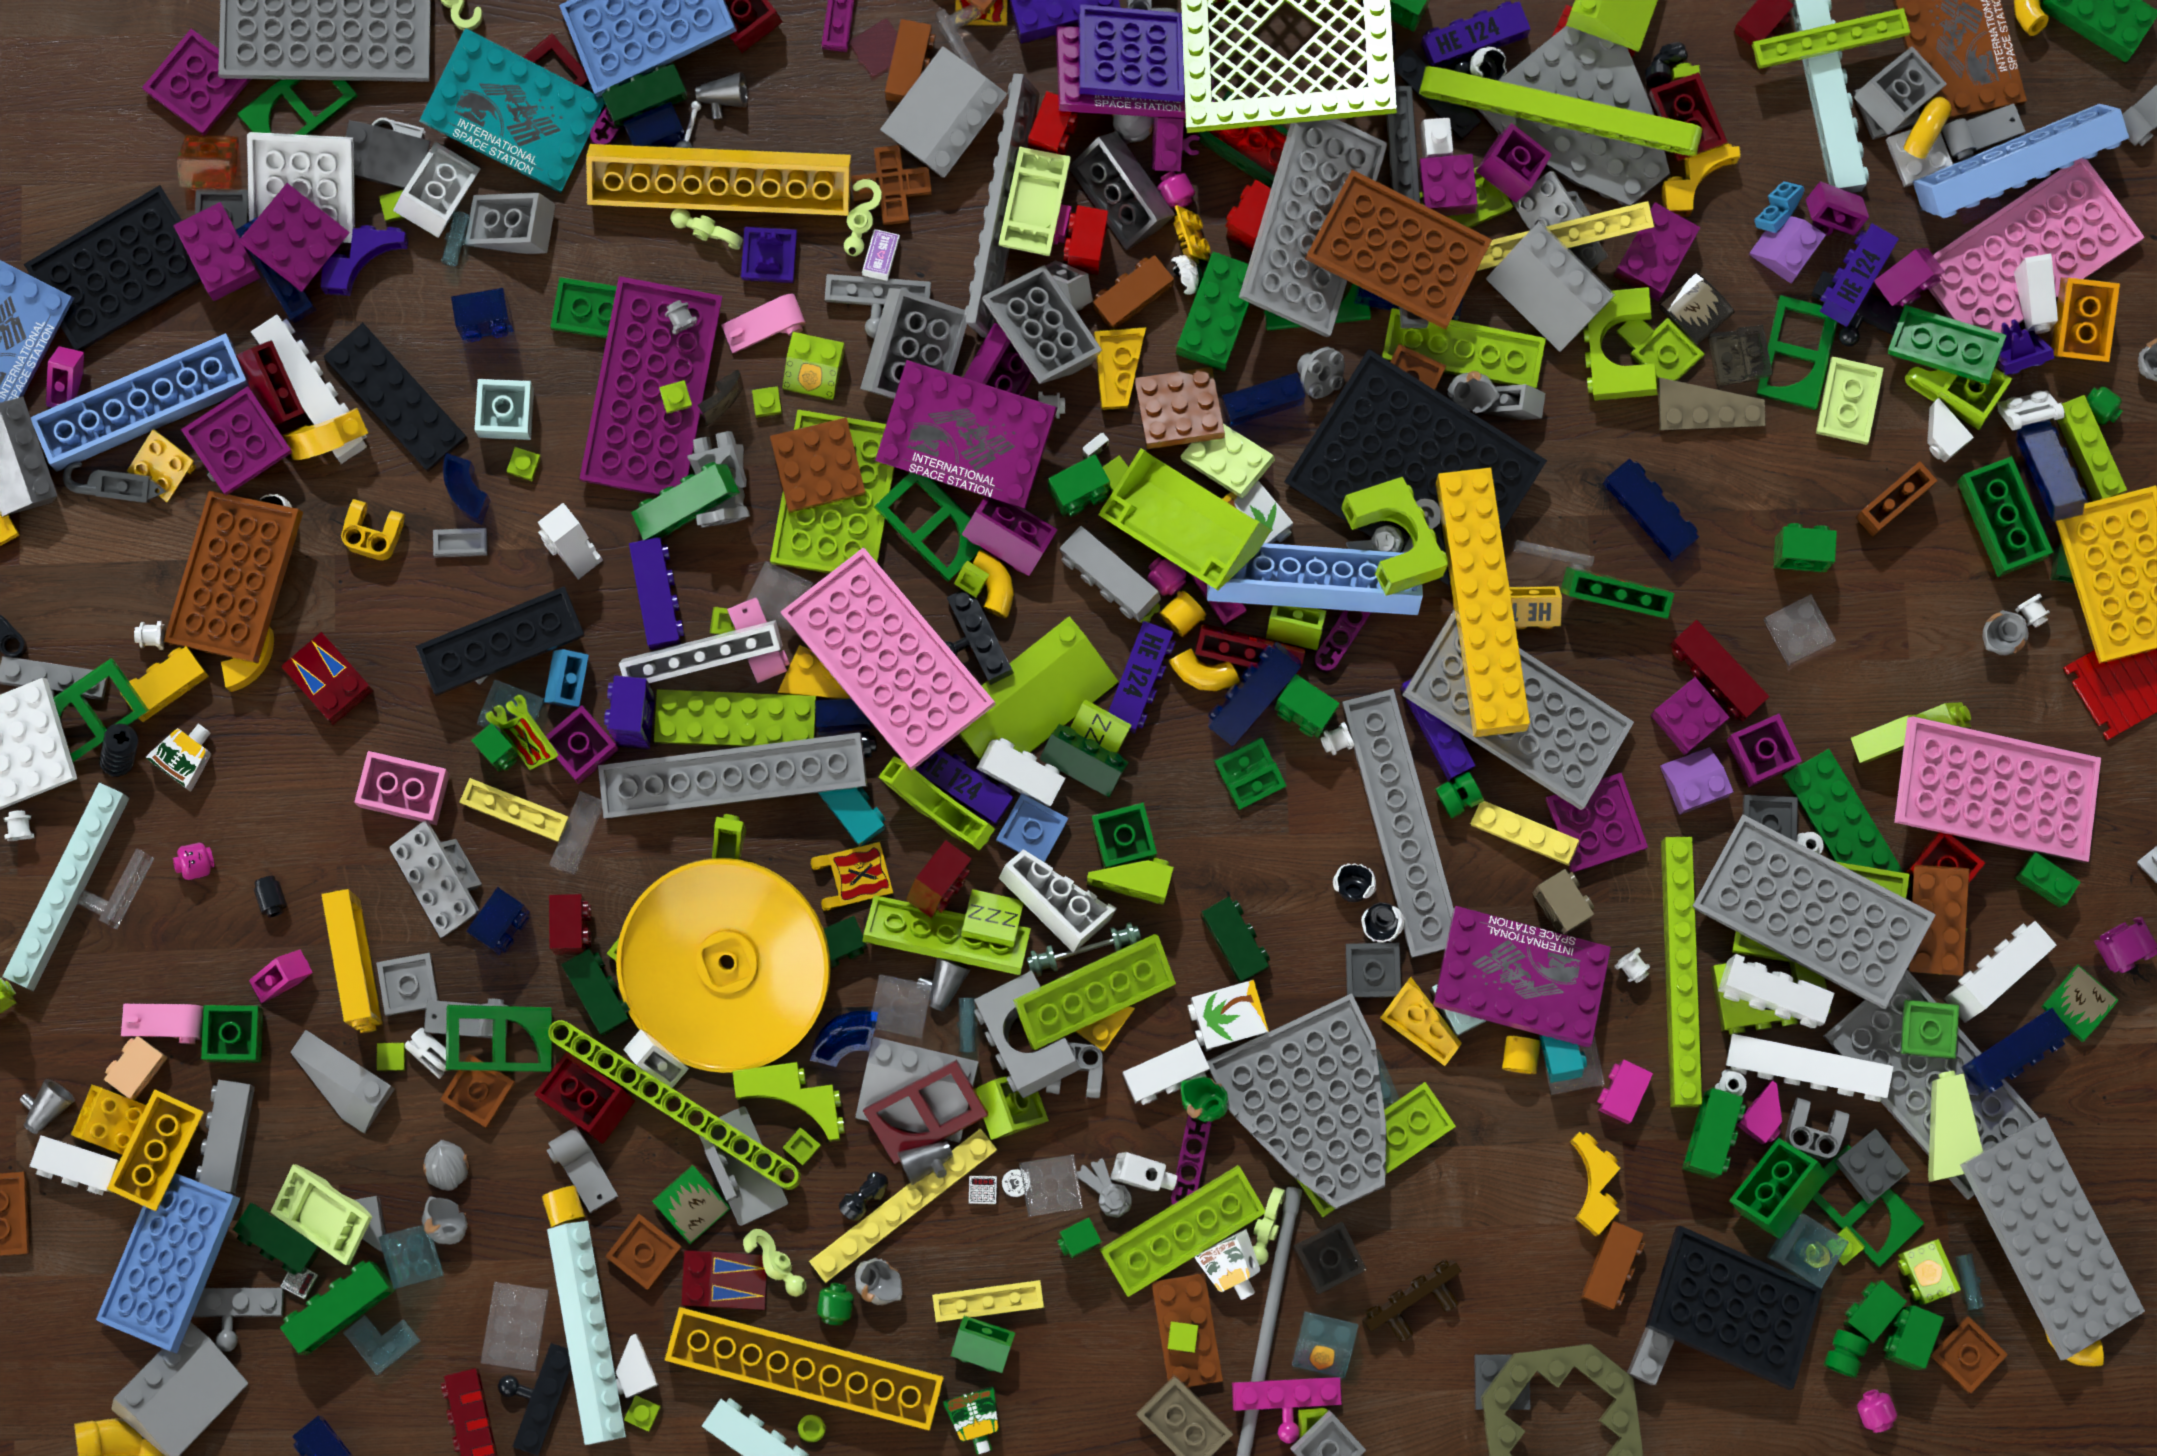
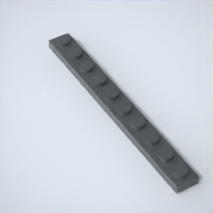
[1386,86,1429,328]

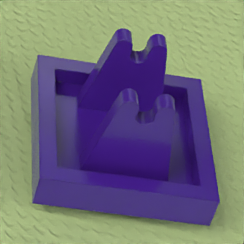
[741,227,797,283]
[1996,319,2054,375]

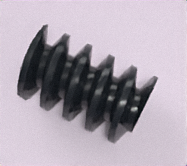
[99,724,138,777]

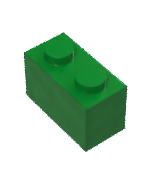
[471,723,518,772]
[2014,852,2080,908]
[1057,1218,1101,1259]
[1843,1280,1907,1343]
[951,1316,1015,1373]

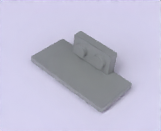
[1512,171,1608,270]
[390,821,482,938]
[699,1106,788,1226]

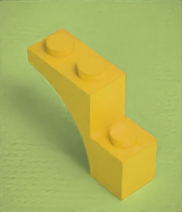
[1661,144,1740,217]
[1570,1132,1620,1236]

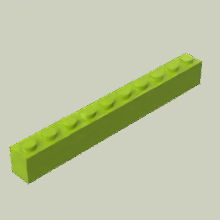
[1661,837,1702,1107]

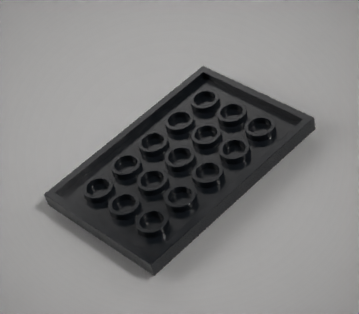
[24,185,202,351]
[1645,1225,1823,1390]

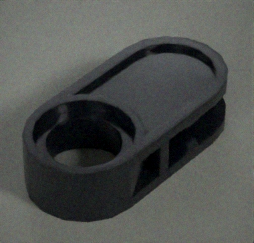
[0,615,27,658]

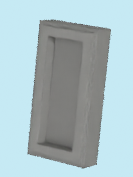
[433,528,487,558]

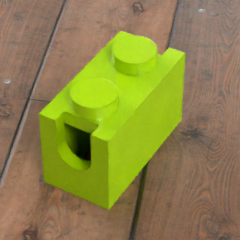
[1266,605,1326,650]

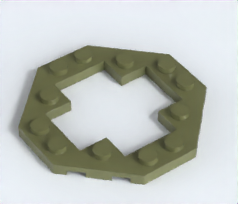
[1481,1344,1643,1456]

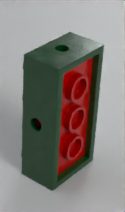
[1198,91,1289,188]

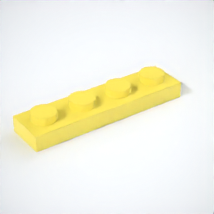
[459,778,569,842]
[1470,801,1580,866]
[933,1280,1044,1322]

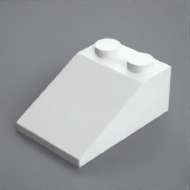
[393,142,480,238]

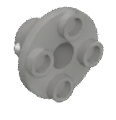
[1297,347,1345,399]

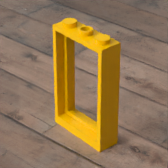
[321,889,383,1033]

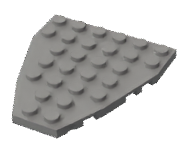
[1478,26,1670,206]
[1207,993,1386,1209]

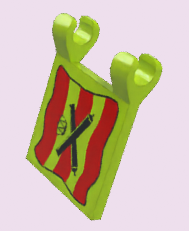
[486,695,559,770]

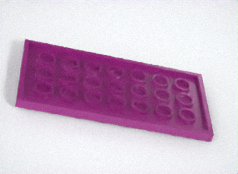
[579,276,722,496]

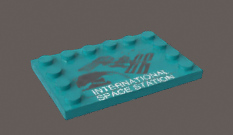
[419,28,605,193]

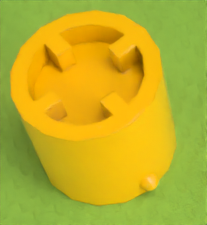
[1160,591,1206,637]
[1502,1036,1541,1074]
[542,1186,585,1228]

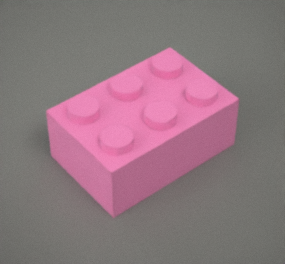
[354,751,450,825]

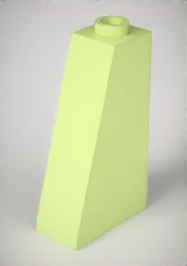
[1928,1071,1983,1182]

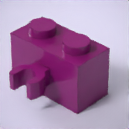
[1151,117,1199,172]
[1806,181,1869,236]

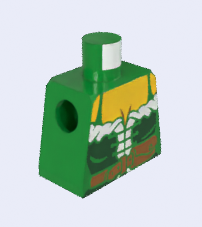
[943,1387,998,1455]

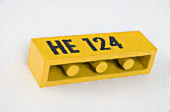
[1453,586,1562,629]

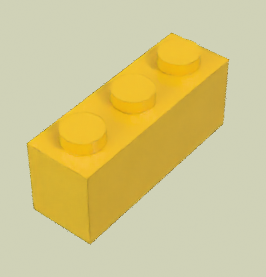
[120,646,209,722]

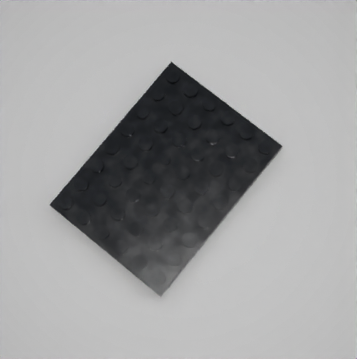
[1284,349,1547,587]

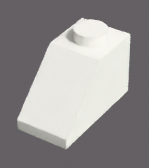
[1927,398,1973,463]
[623,1029,689,1088]
[616,1334,658,1398]

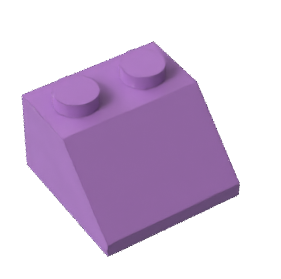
[1749,216,1826,284]
[1660,747,1733,815]

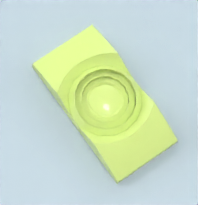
[998,147,1071,256]
[271,1164,372,1265]

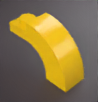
[282,408,368,460]
[221,626,274,692]

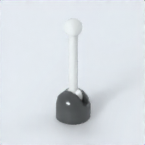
[674,101,701,148]

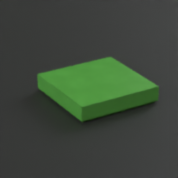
[1900,1000,1959,1059]

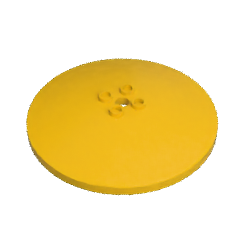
[616,858,831,1073]

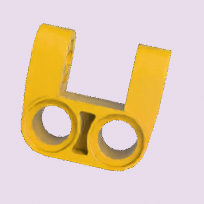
[341,499,405,560]

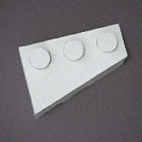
[538,503,603,579]

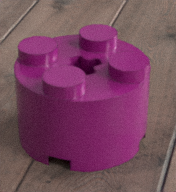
[2094,917,2157,973]

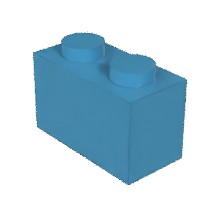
[544,649,589,708]

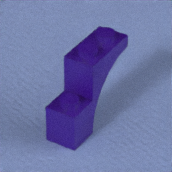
[321,225,409,296]

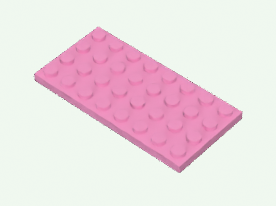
[1929,158,2145,333]
[781,547,995,771]
[1894,717,2101,863]

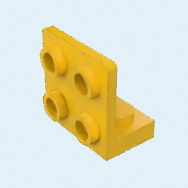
[71,1085,147,1155]

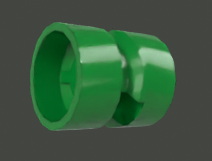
[1435,771,1484,819]
[1823,1329,1870,1378]

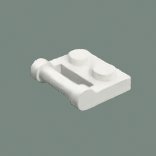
[1997,390,2065,430]

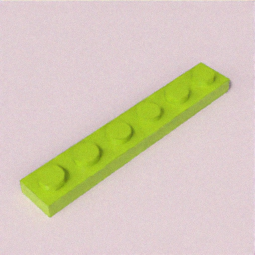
[1752,8,1910,69]

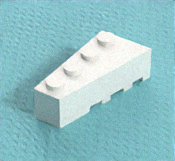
[999,849,1117,953]
[1943,921,2057,1023]
[1718,954,1834,1028]

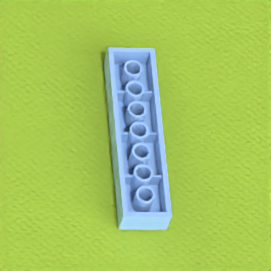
[1913,104,2129,218]
[30,334,250,472]
[1207,543,1423,615]

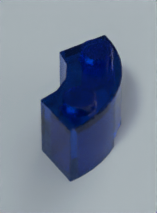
[443,453,491,525]
[810,1011,878,1067]

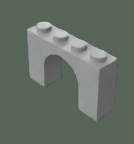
[974,970,1081,1098]

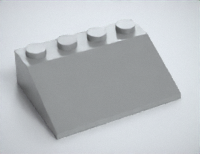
[880,46,1007,177]
[1486,222,1616,352]
[982,265,1102,384]
[860,288,967,399]
[855,1037,979,1143]
[111,1322,248,1456]

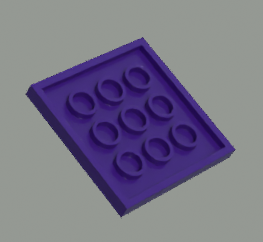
[1079,5,1184,102]

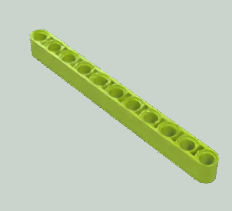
[1419,66,1703,156]
[549,1020,801,1190]

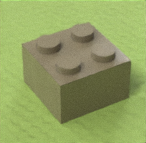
[1532,869,1594,935]

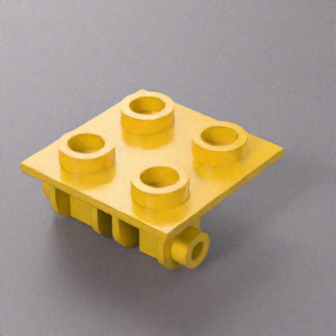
[1173,205,1210,264]
[127,429,196,503]

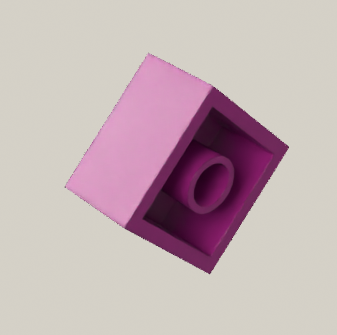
[1476,123,1552,203]
[1419,154,1478,216]
[1874,248,1946,307]
[1651,677,1730,756]
[546,705,619,784]
[1727,714,1802,787]

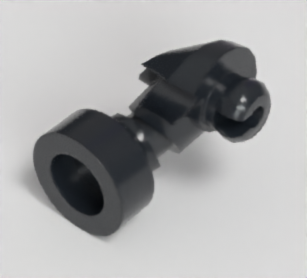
[1645,42,1688,88]
[839,1171,888,1221]

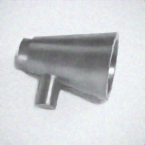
[696,72,748,119]
[917,958,971,1011]
[20,1079,75,1134]
[897,1141,953,1186]

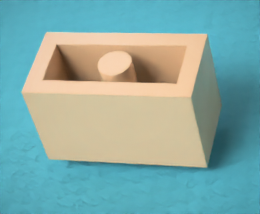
[104,1036,168,1101]

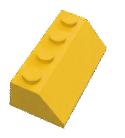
[106,1089,204,1211]

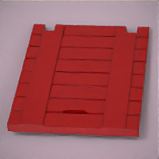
[2063,649,2157,740]

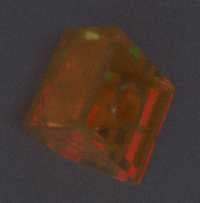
[177,135,238,190]

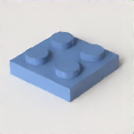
[996,793,1068,863]

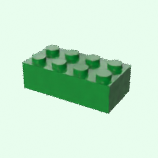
[2040,0,2157,63]
[1176,251,1250,372]
[1957,456,2053,577]
[280,1261,396,1356]

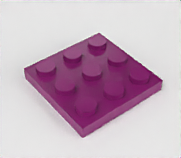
[142,29,251,136]
[238,183,350,292]
[181,386,292,496]
[1545,773,1648,873]

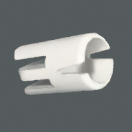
[405,1028,447,1079]

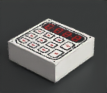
[1082,433,1109,459]
[969,1176,997,1204]
[280,1269,318,1299]

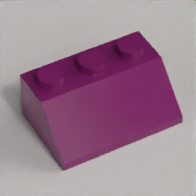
[963,323,1034,396]
[962,496,1057,576]

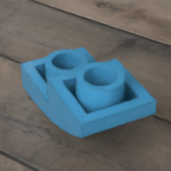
[1754,181,1805,233]

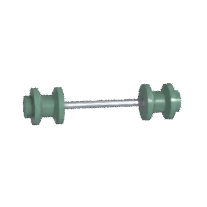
[1027,922,1141,977]

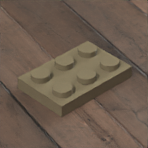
[1136,1375,1233,1456]

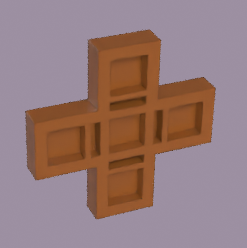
[851,145,932,226]

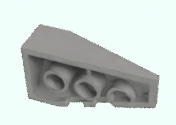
[291,1030,395,1134]

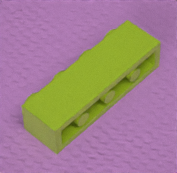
[2057,395,2127,501]

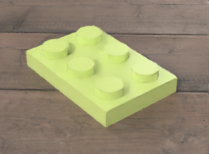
[1816,357,1884,445]
[1181,424,1275,499]

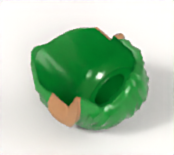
[1181,1077,1229,1122]

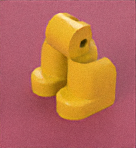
[74,1418,165,1456]

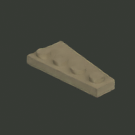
[1658,377,1765,430]

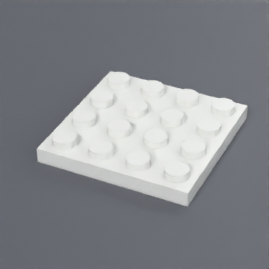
[247,132,355,243]
[0,678,78,810]

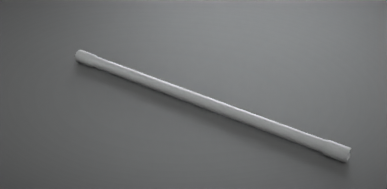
[1236,1187,1303,1456]

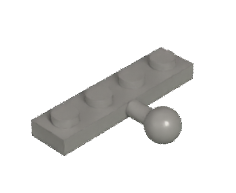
[825,274,931,338]
[0,656,109,700]
[192,1288,284,1352]

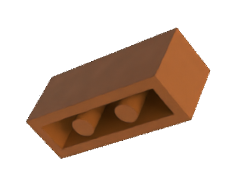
[885,19,936,103]
[1093,255,1174,330]
[1855,461,1938,537]
[1580,1221,1645,1310]

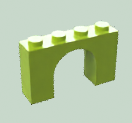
[1583,287,1658,401]
[1341,477,1448,596]
[1710,962,1831,1035]

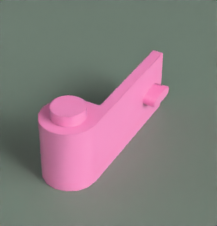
[721,294,806,354]
[727,597,790,683]
[121,1004,204,1044]

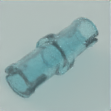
[441,211,470,266]
[957,998,978,1052]
[1955,1254,1985,1311]

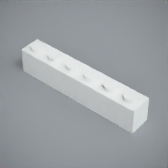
[251,315,367,464]
[619,620,783,683]
[1726,1034,1894,1102]

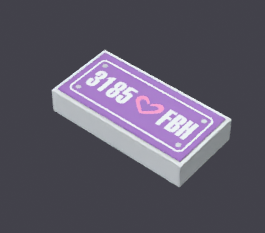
[862,229,900,281]

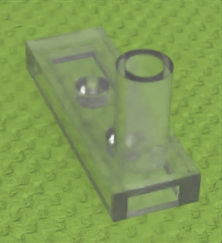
[935,4,982,73]
[1513,540,1595,570]
[549,791,603,876]
[78,848,154,930]

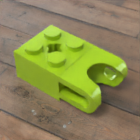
[1905,367,2012,430]

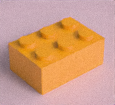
[2051,277,2120,362]

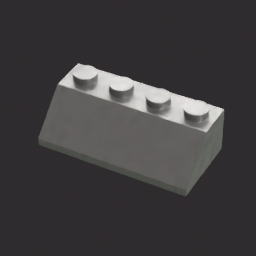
[1069,131,1175,250]
[0,397,57,517]

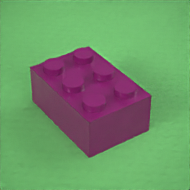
[173,202,261,301]
[1614,203,1701,301]

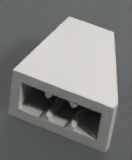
[2014,254,2058,334]

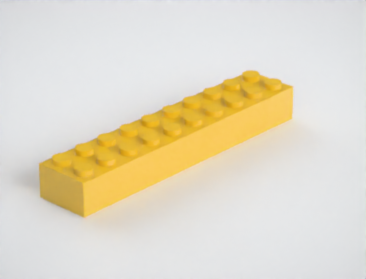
[586,144,851,216]
[1436,468,1530,737]
[665,1307,944,1431]

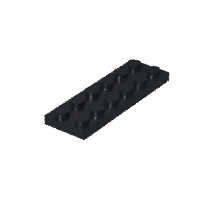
[323,322,467,472]
[415,586,585,696]

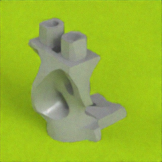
[688,431,750,528]

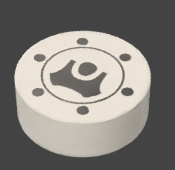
[1002,1170,1029,1197]

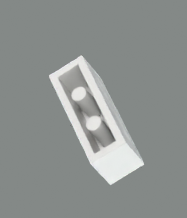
[976,738,1065,806]
[1122,1039,1210,1105]
[30,1136,119,1196]

